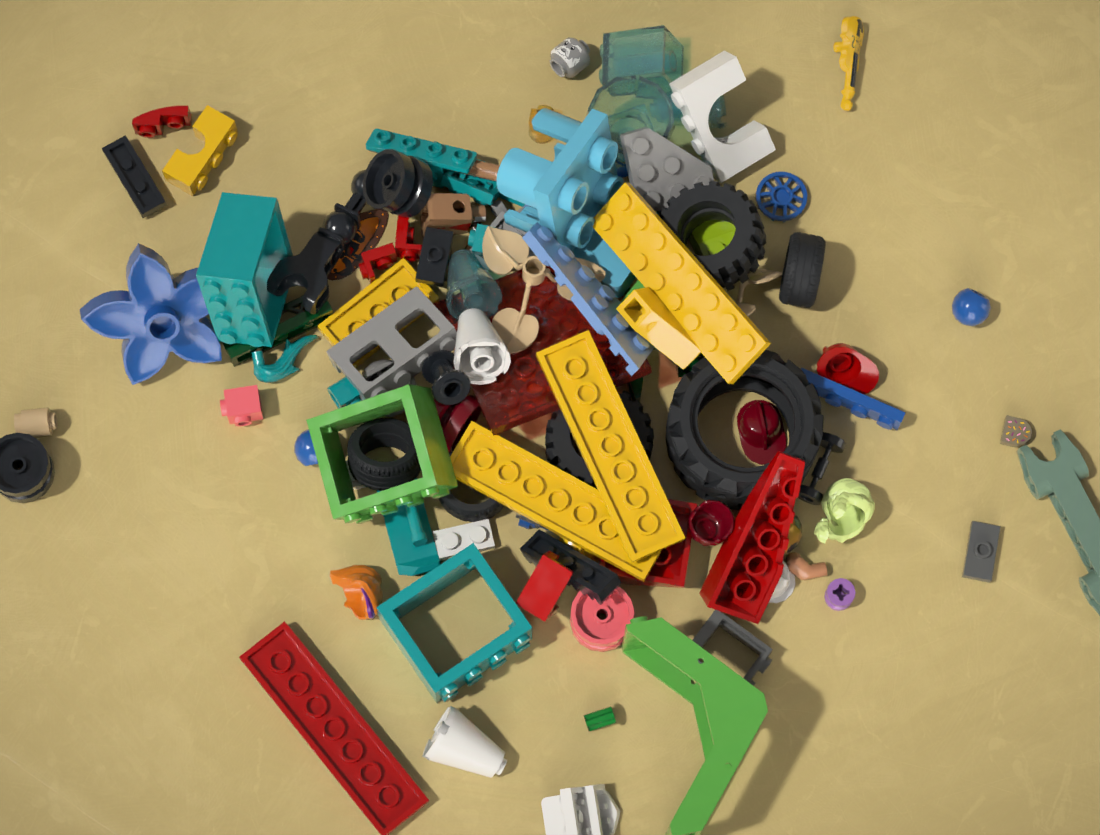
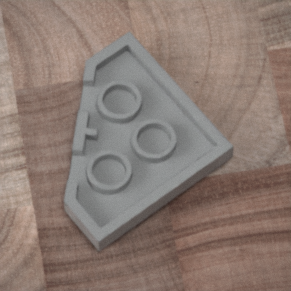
[619,127,714,212]

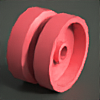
[570,587,634,652]

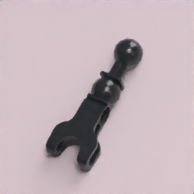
[267,170,367,314]

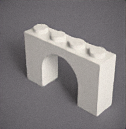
[669,51,776,183]

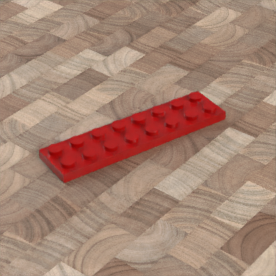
[239,621,429,835]

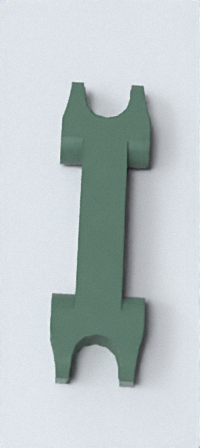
[1017,429,1100,616]

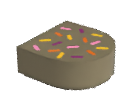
[1000,415,1032,448]

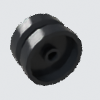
[362,149,433,218]
[0,433,55,503]

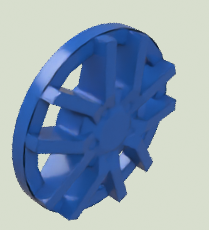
[756,172,807,222]

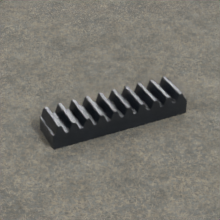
[520,530,621,605]

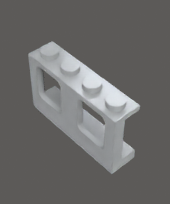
[326,286,457,400]

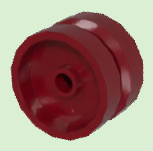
[434,395,484,453]

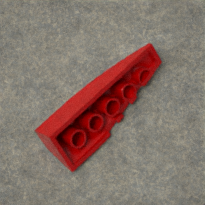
[699,451,805,624]

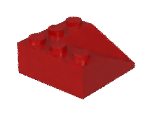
[600,499,697,588]

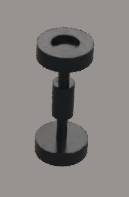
[798,432,846,505]

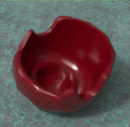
[687,500,734,546]

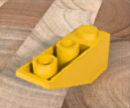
[616,287,701,370]

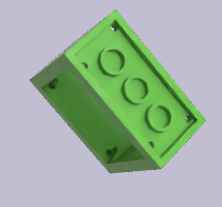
[306,384,458,524]

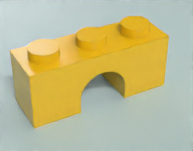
[162,105,238,196]

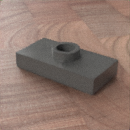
[962,521,1001,583]

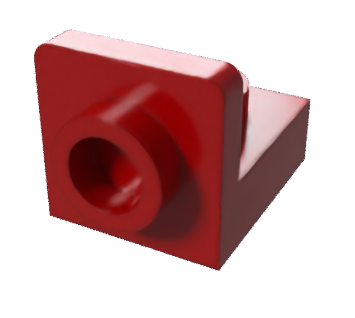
[395,216,422,262]
[358,242,397,284]

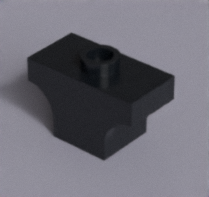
[415,227,454,287]

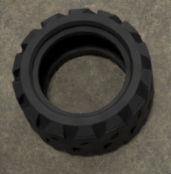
[665,350,824,510]

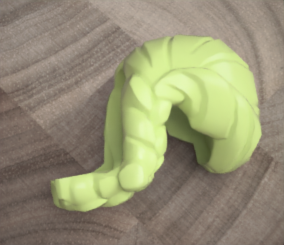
[814,478,875,544]

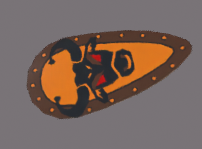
[327,210,388,281]

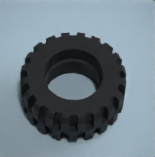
[659,181,766,291]
[545,387,654,489]

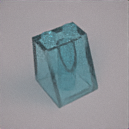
[599,25,684,97]

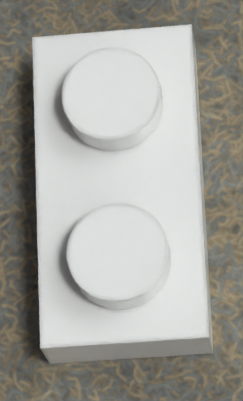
[433,519,495,561]

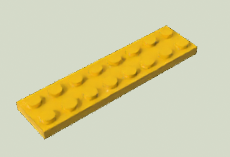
[591,182,771,384]
[536,330,685,563]
[450,421,663,582]

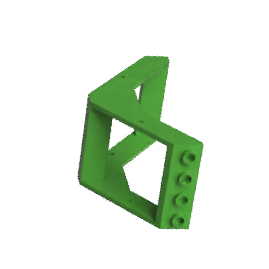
[621,616,768,835]

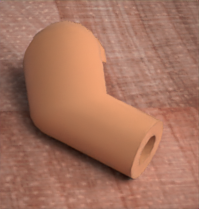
[786,552,827,580]

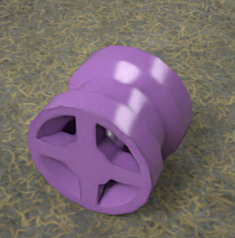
[824,578,856,611]

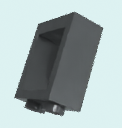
[692,610,773,686]

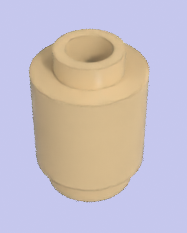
[14,407,58,437]

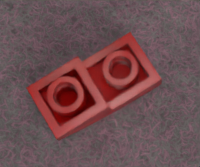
[132,106,192,138]

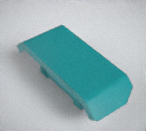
[376,478,441,576]

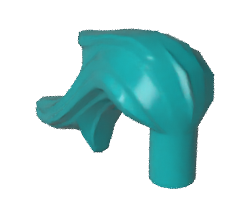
[252,335,318,383]

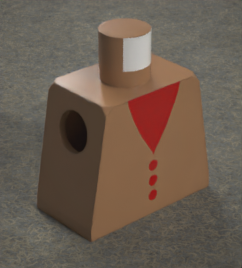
[419,193,486,238]

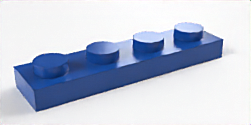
[801,368,905,430]

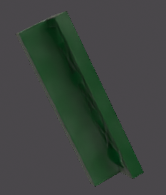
[221,295,333,367]

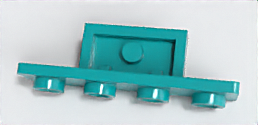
[366,128,477,188]
[435,141,525,207]

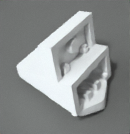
[541,784,620,835]

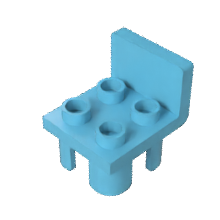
[497,108,667,298]

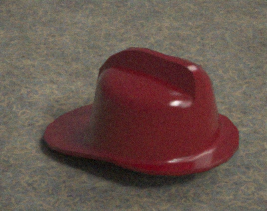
[737,400,786,465]

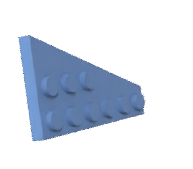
[522,222,655,376]

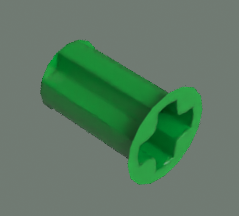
[584,704,617,732]

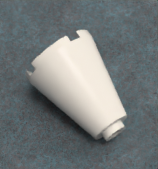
[453,308,511,385]
[422,706,507,778]

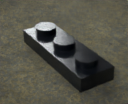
[102,135,167,218]

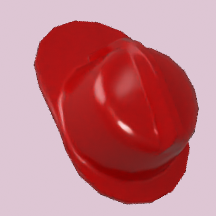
[817,343,879,394]

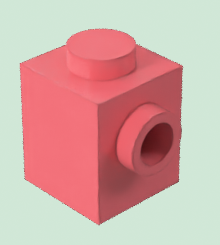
[220,385,263,426]

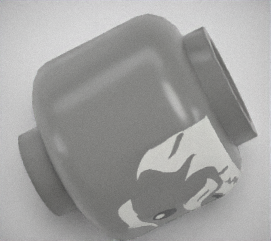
[550,37,590,78]

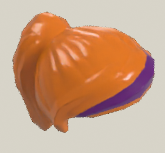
[330,565,383,620]

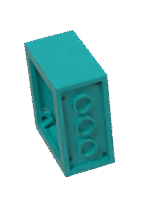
[196,192,293,347]
[376,543,532,703]

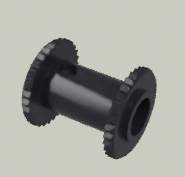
[422,350,471,405]

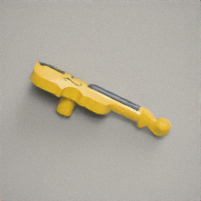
[833,16,864,111]

